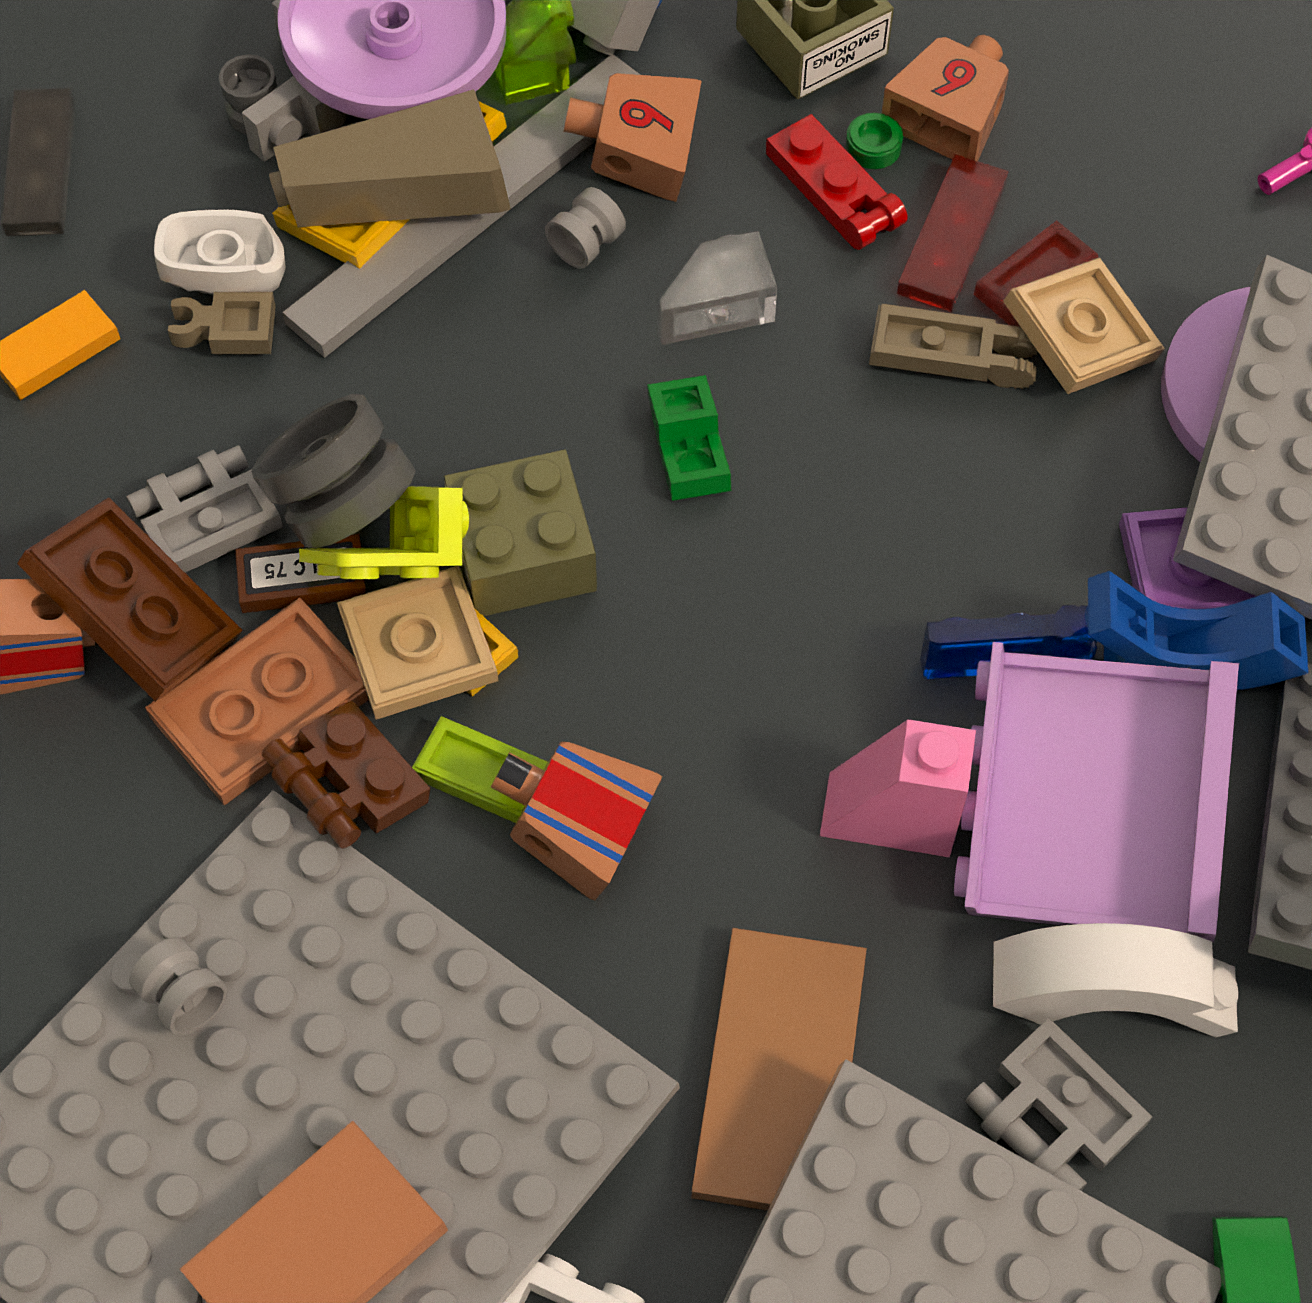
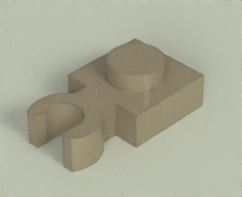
[168,292,276,354]

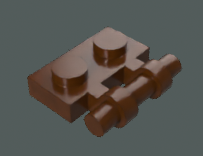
[262,701,431,849]

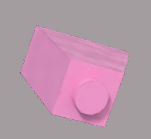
[820,719,976,857]

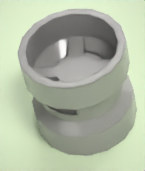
[545,187,626,269]
[129,937,228,1036]

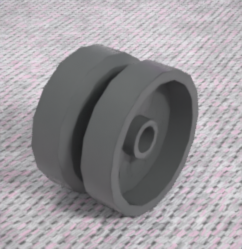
[251,394,416,549]

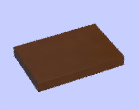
[17,497,243,702]

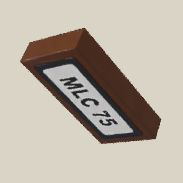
[235,534,367,613]

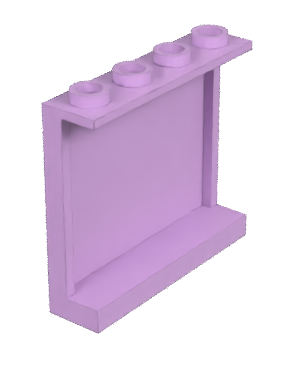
[954,642,1239,942]

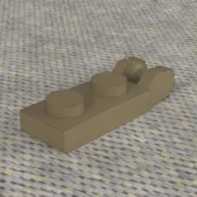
[869,304,1038,389]

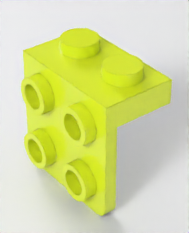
[299,486,469,579]

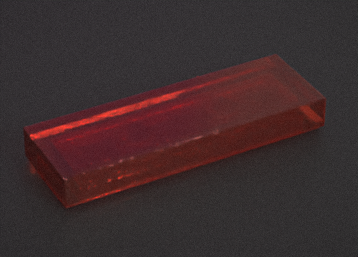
[897,154,1009,312]

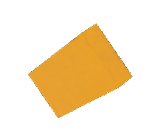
[0,290,121,401]

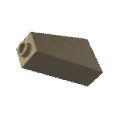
[269,89,511,227]

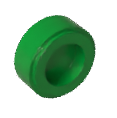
[845,113,903,169]

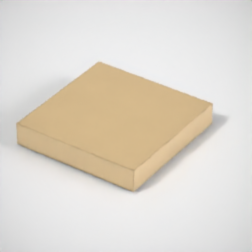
[1003,258,1165,394]
[337,566,499,720]

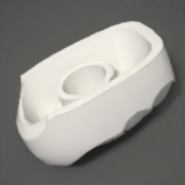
[154,210,286,295]

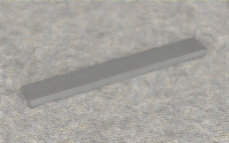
[283,54,640,358]

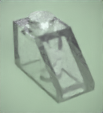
[659,231,777,345]

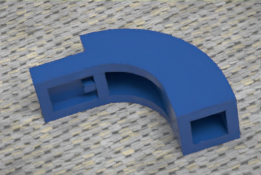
[1085,571,1308,690]

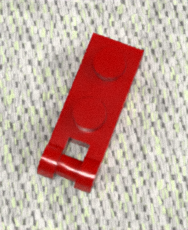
[765,114,908,250]

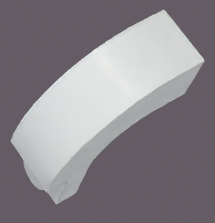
[993,923,1238,1037]

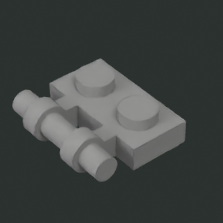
[126,445,283,573]
[965,1018,1152,1191]

